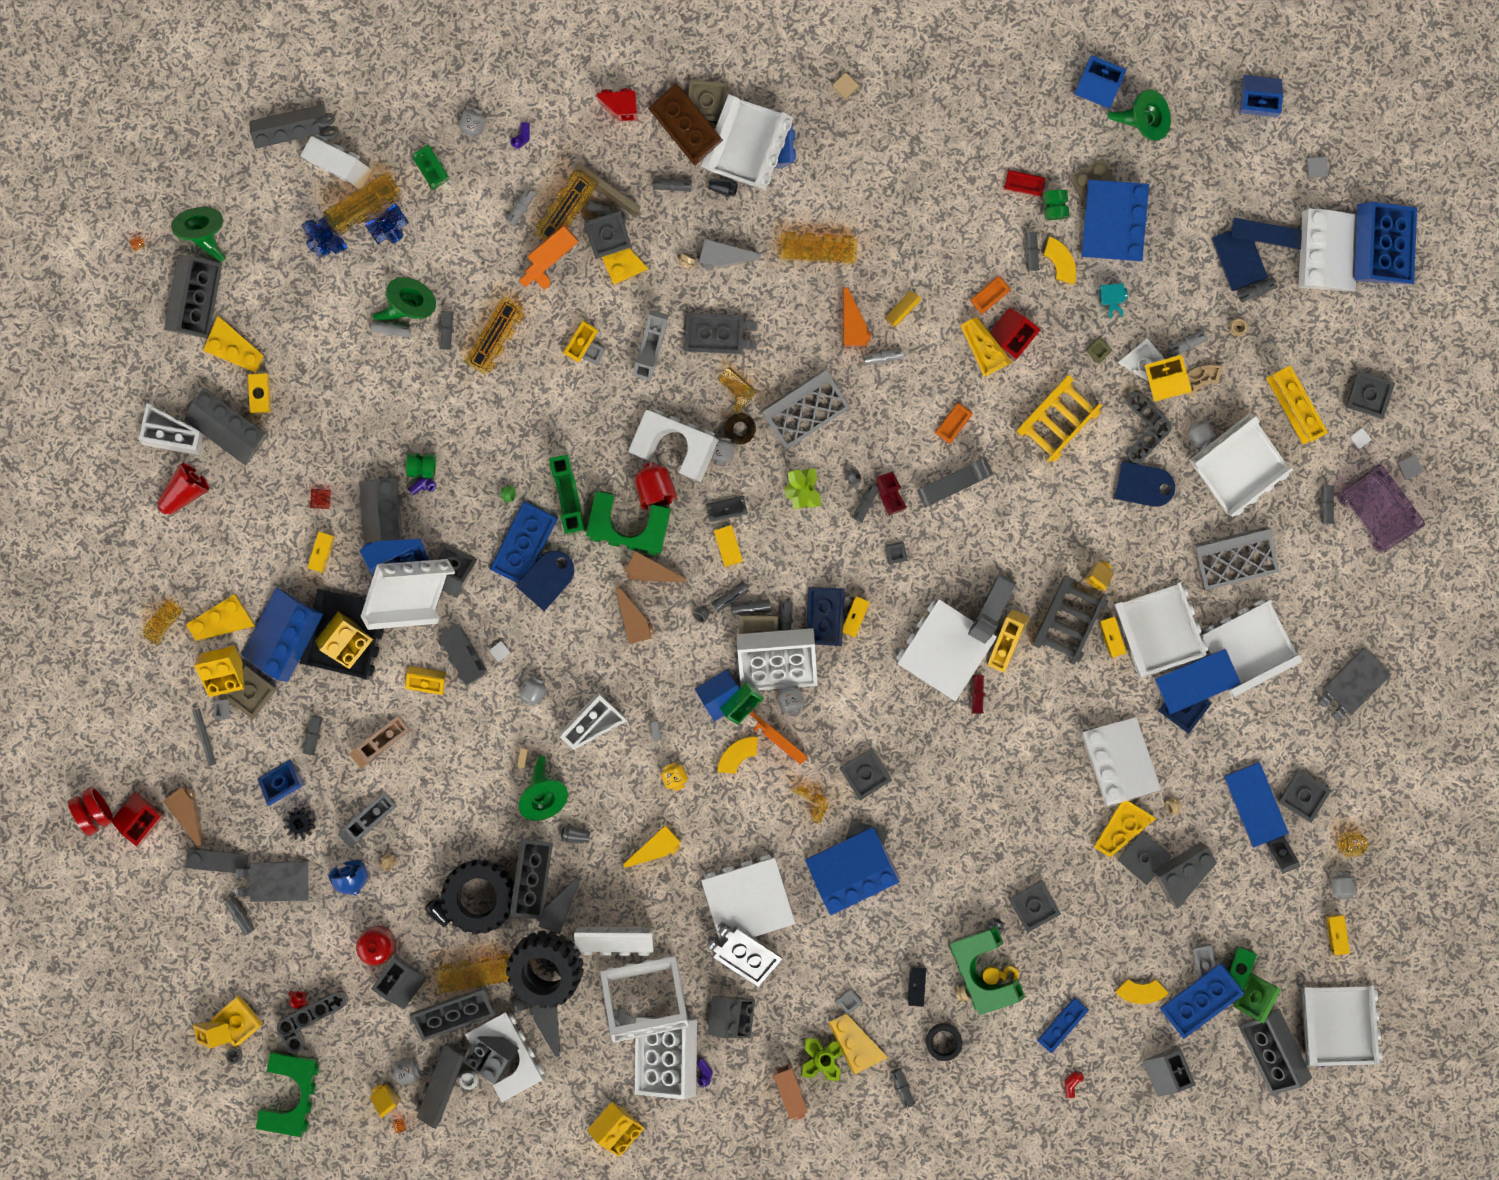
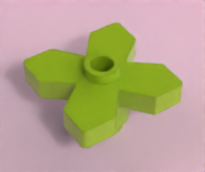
[785,468,822,509]
[800,1038,843,1081]

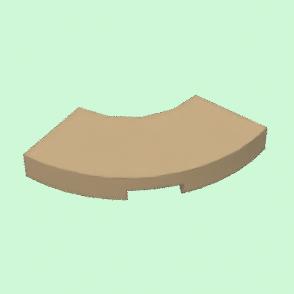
[1185,364,1223,397]

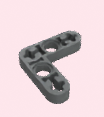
[1126,392,1172,463]

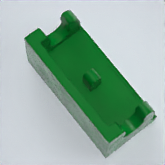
[412,144,450,191]

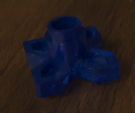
[365,203,409,244]
[301,215,347,258]

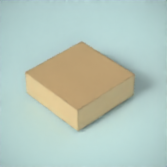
[832,72,859,100]
[517,748,529,768]

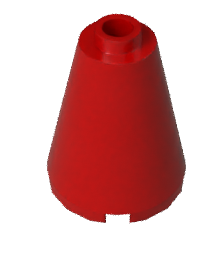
[157,463,210,515]

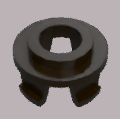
[724,413,756,445]

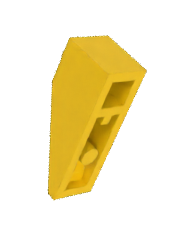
[1083,561,1114,591]
[987,609,1030,673]
[623,825,681,868]

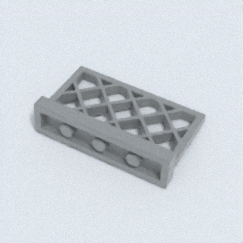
[761,369,850,450]
[1193,526,1280,590]

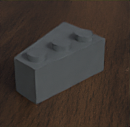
[438,624,489,686]
[1153,842,1217,909]

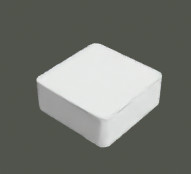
[1350,428,1371,449]
[490,641,510,662]

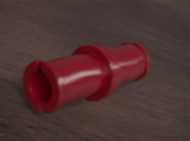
[970,675,986,714]

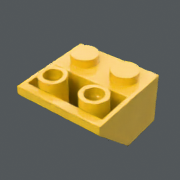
[1144,354,1192,402]
[315,611,373,669]
[194,645,245,697]
[586,1102,645,1157]

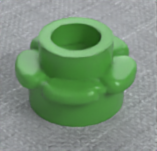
[500,484,516,503]

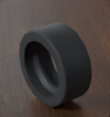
[926,1023,963,1061]

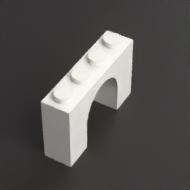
[628,409,719,482]
[465,1010,545,1102]

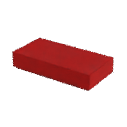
[1004,170,1046,197]

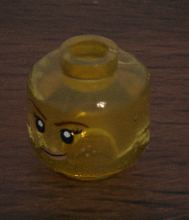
[1337,832,1368,857]

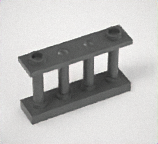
[1031,576,1108,665]

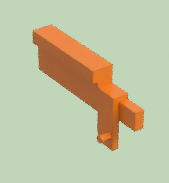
[519,223,579,290]
[749,711,808,765]

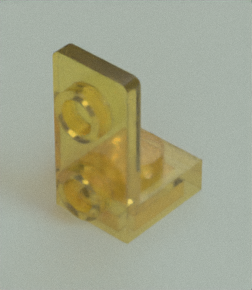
[718,367,758,413]
[142,600,183,646]
[792,786,829,825]

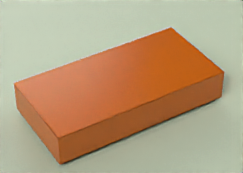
[969,276,1011,315]
[935,402,973,444]

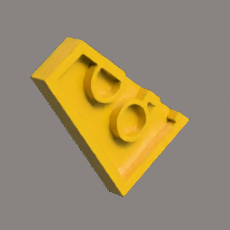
[203,316,264,373]
[960,317,1013,377]
[186,594,255,641]

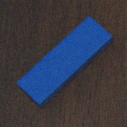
[1037,997,1089,1054]

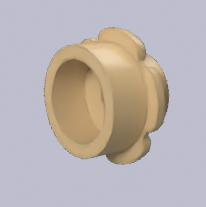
[678,253,696,269]
[1229,318,1248,337]
[1165,797,1182,815]
[379,854,397,871]
[955,984,972,1003]

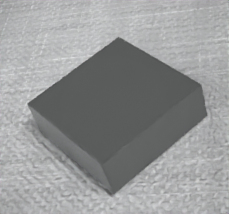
[885,542,908,565]

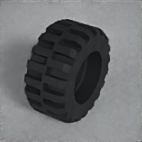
[440,859,514,934]
[506,930,584,1009]

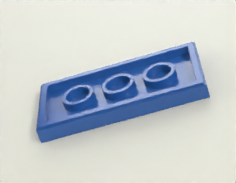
[490,501,558,583]
[1155,649,1241,714]
[1224,762,1289,848]
[1160,962,1245,1039]

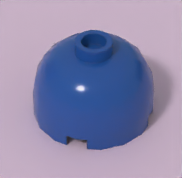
[328,859,368,895]

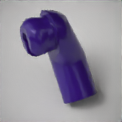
[510,122,530,149]
[408,478,437,496]
[696,1057,713,1088]

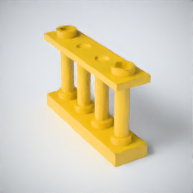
[1266,365,1328,445]
[1015,374,1103,463]

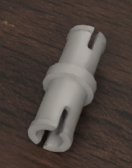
[506,187,537,226]
[371,320,411,338]
[1168,330,1208,357]
[863,347,903,366]

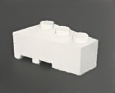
[300,136,372,190]
[139,403,203,455]
[559,692,627,750]

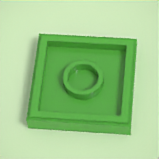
[1233,972,1281,1023]

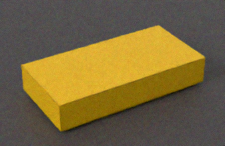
[714,525,743,567]

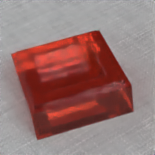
[310,489,331,509]

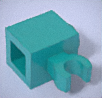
[1098,283,1128,319]

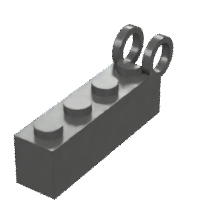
[250,104,340,149]

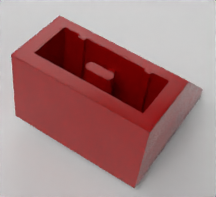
[597,88,638,122]
[989,308,1041,362]
[112,791,165,847]

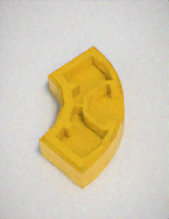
[1043,237,1076,285]
[717,736,758,774]
[1114,979,1169,1004]

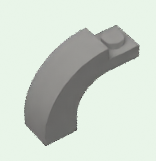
[632,310,669,381]

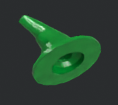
[1107,89,1171,141]
[171,207,226,262]
[372,277,436,320]
[518,756,568,821]

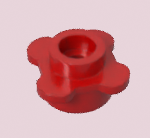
[288,991,308,1009]

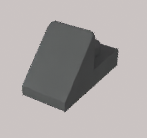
[1266,836,1300,874]

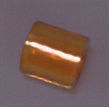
[129,236,145,251]
[392,1118,407,1133]

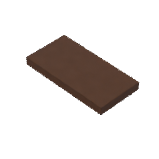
[648,83,723,166]

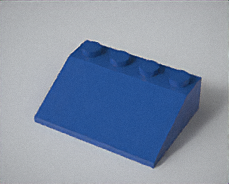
[1081,180,1149,261]
[1354,202,1417,284]
[359,539,429,579]
[242,587,323,682]
[805,826,900,916]

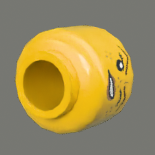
[660,762,688,792]

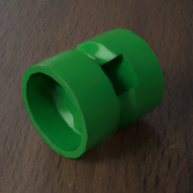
[1043,190,1070,220]
[406,452,436,479]

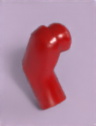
[1064,1071,1084,1098]

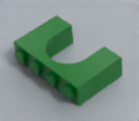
[549,454,586,536]
[586,490,672,556]
[950,926,1025,1015]
[256,1050,320,1137]

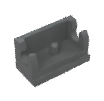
[706,496,748,523]

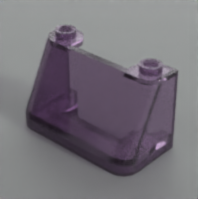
[1336,464,1426,554]

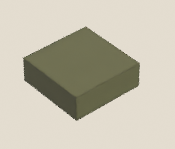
[1085,337,1112,364]

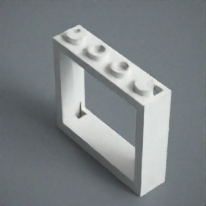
[600,956,689,1043]

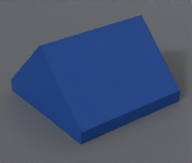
[695,669,739,722]
[257,760,305,806]

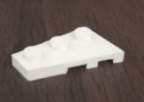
[1118,338,1164,382]

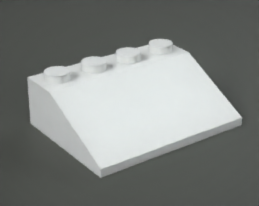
[1298,209,1357,292]
[736,628,818,690]
[1082,717,1161,808]
[574,927,654,956]
[635,1017,697,1099]

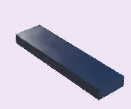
[1230,218,1302,250]

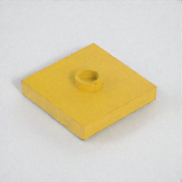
[210,995,264,1048]

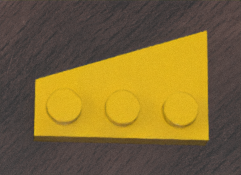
[602,249,649,285]
[1093,801,1157,857]
[828,1014,888,1075]

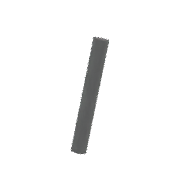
[192,709,216,766]

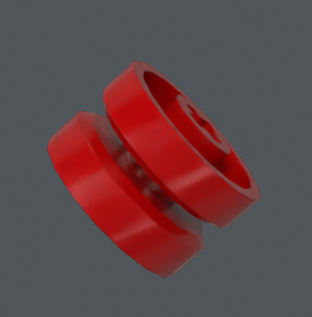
[67,786,114,836]

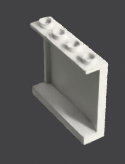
[701,94,793,190]
[1189,413,1293,517]
[361,559,455,630]
[1113,582,1208,679]
[1200,598,1303,697]
[896,599,997,701]
[701,854,795,943]
[1301,986,1382,1066]

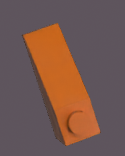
[843,288,871,347]

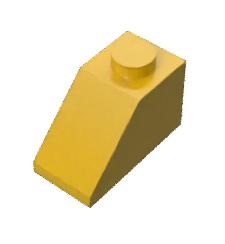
[193,1020,232,1049]
[369,1082,401,1119]

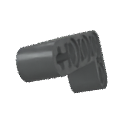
[917,457,994,508]
[968,573,1017,644]
[277,990,348,1053]

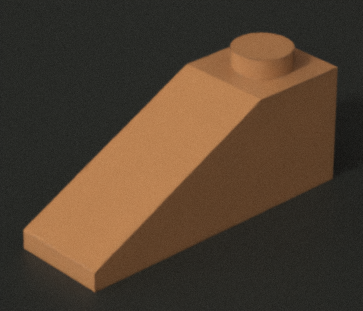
[625,551,686,582]
[616,587,654,644]
[349,716,410,769]
[163,786,204,847]

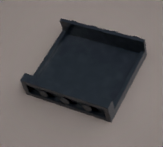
[299,589,384,680]

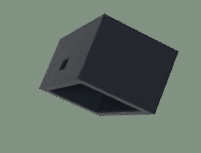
[908,965,927,1007]

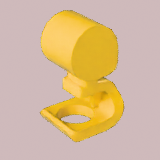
[982,965,1019,985]

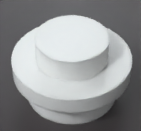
[459,1070,478,1090]

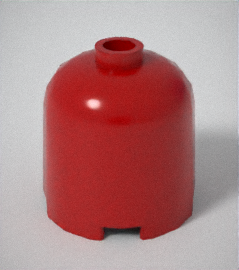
[634,462,678,510]
[356,925,397,966]

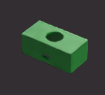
[720,682,764,725]
[1228,946,1257,990]

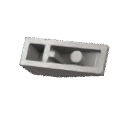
[699,239,761,270]

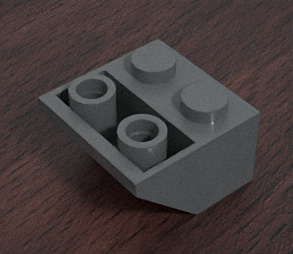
[371,955,427,1009]
[707,996,755,1038]
[464,1036,519,1084]
[1143,1046,1196,1097]

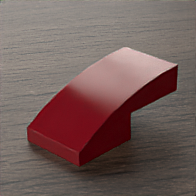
[876,471,907,516]

